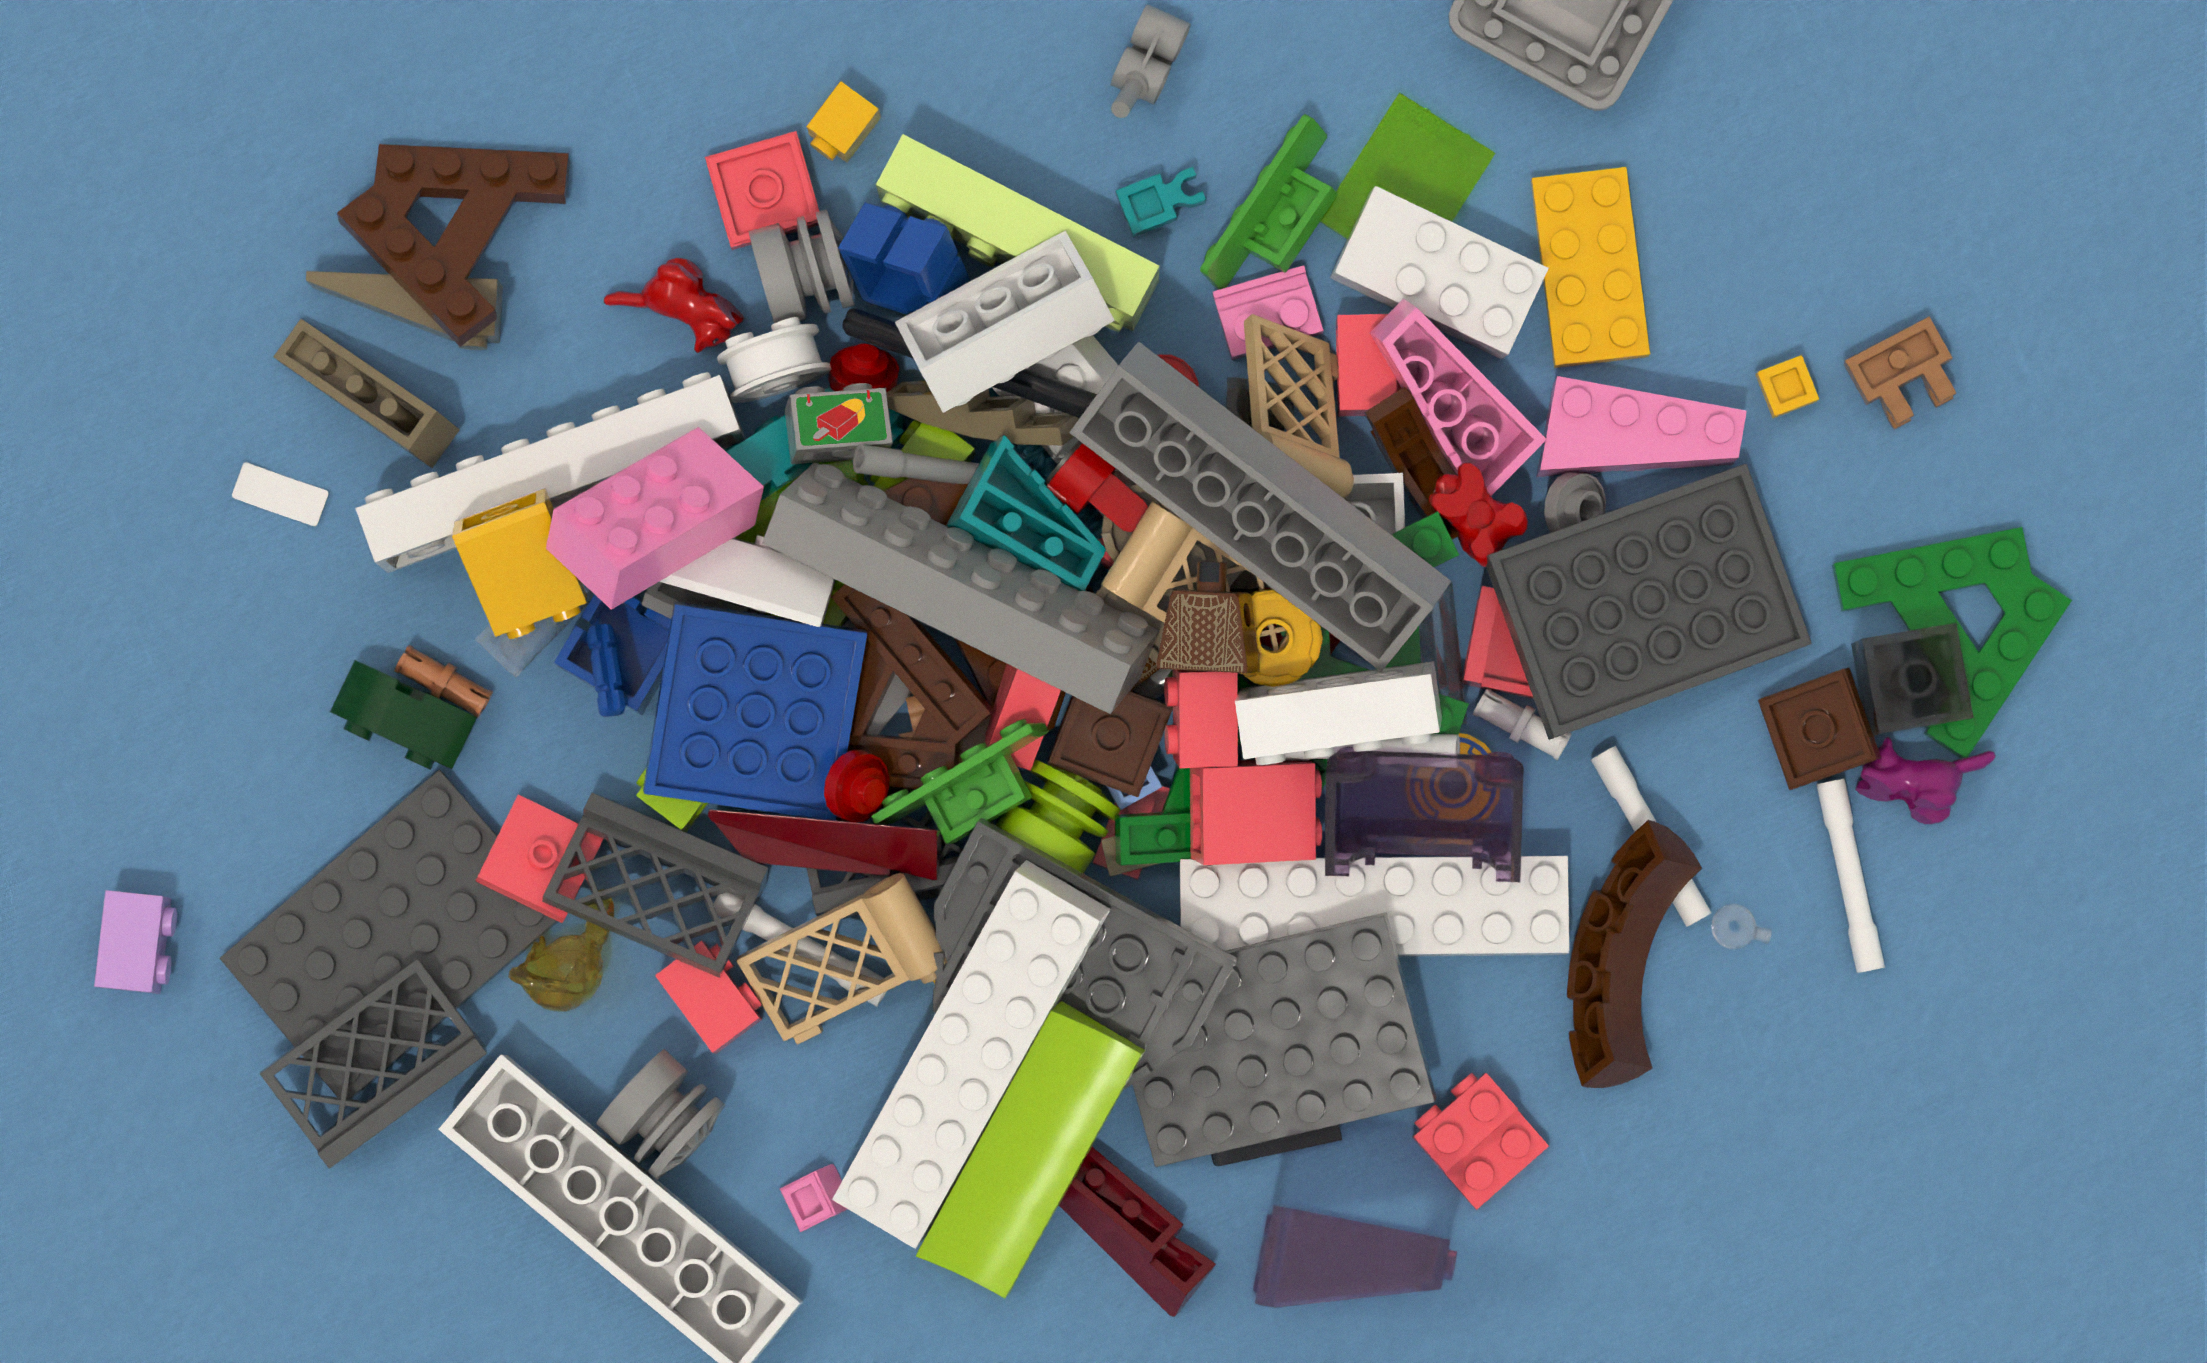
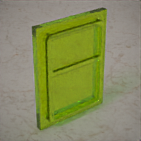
[1320,92,1496,239]

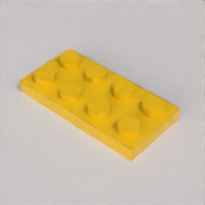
[1531,167,1650,368]

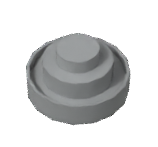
[1544,472,1606,532]

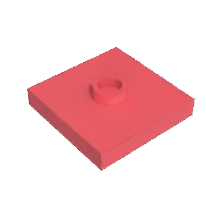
[705,131,819,250]
[476,794,603,923]

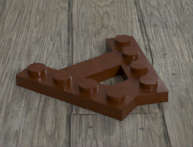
[337,144,570,347]
[831,584,995,789]

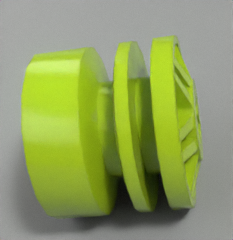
[996,759,1121,874]

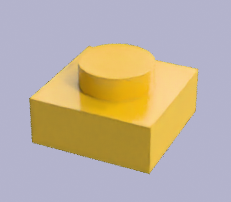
[1755,355,1819,419]

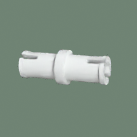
[1473,688,1572,761]

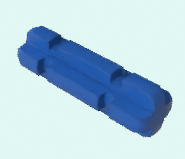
[587,623,626,717]

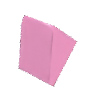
[780,1164,848,1232]

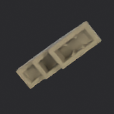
[886,381,1079,446]

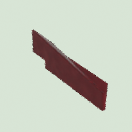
[708,809,942,880]
[1059,1147,1216,1317]

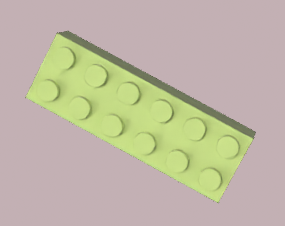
[876,134,1160,332]

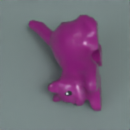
[1855,737,1996,824]

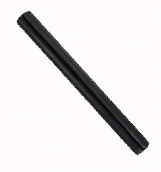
[842,308,1097,418]

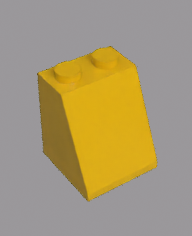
[452,488,587,639]

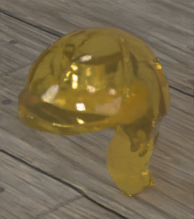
[508,889,614,1012]

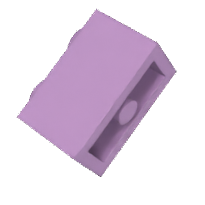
[94,890,177,994]

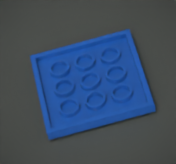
[643,601,867,821]

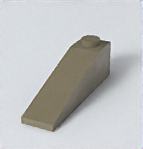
[306,271,503,350]
[273,319,460,468]

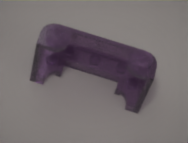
[1325,747,1524,883]

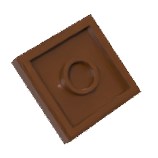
[1758,667,1881,790]
[1047,690,1173,797]

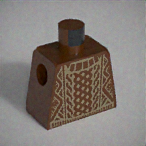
[1156,561,1260,673]

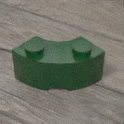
[330,660,477,770]

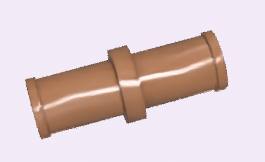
[394,645,493,718]

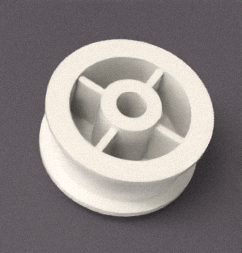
[717,317,831,403]

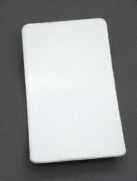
[232,462,329,526]

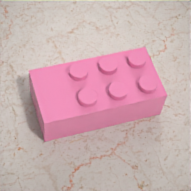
[546,427,764,610]

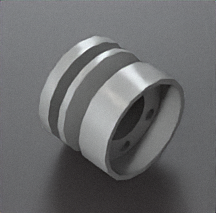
[748,209,855,323]
[596,1049,726,1179]

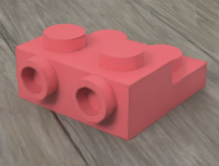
[1412,1072,1549,1210]

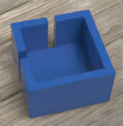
[838,202,971,315]
[554,594,671,715]

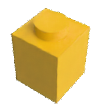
[806,81,881,163]

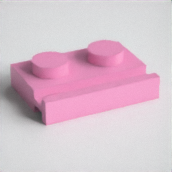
[1212,265,1324,360]

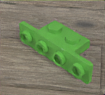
[1200,114,1338,290]
[871,719,1049,844]

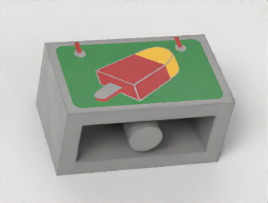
[784,383,892,464]

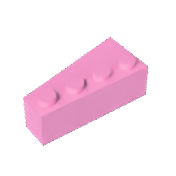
[1370,298,1547,496]
[1536,376,1747,477]

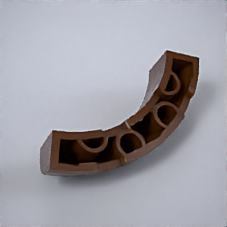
[1567,820,1702,1088]

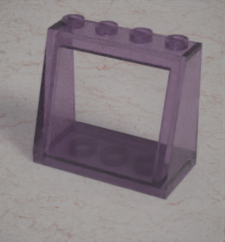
[1251,1204,1457,1308]

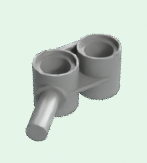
[1110,4,1191,118]

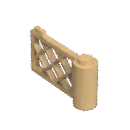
[1244,314,1354,499]
[1101,501,1287,651]
[736,873,947,1045]

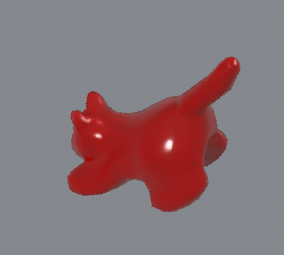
[603,258,745,353]
[1429,462,1528,567]

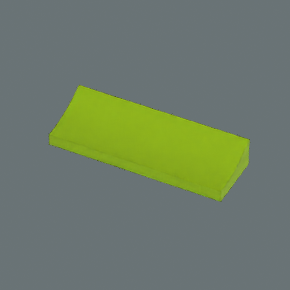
[915,1001,1145,1299]

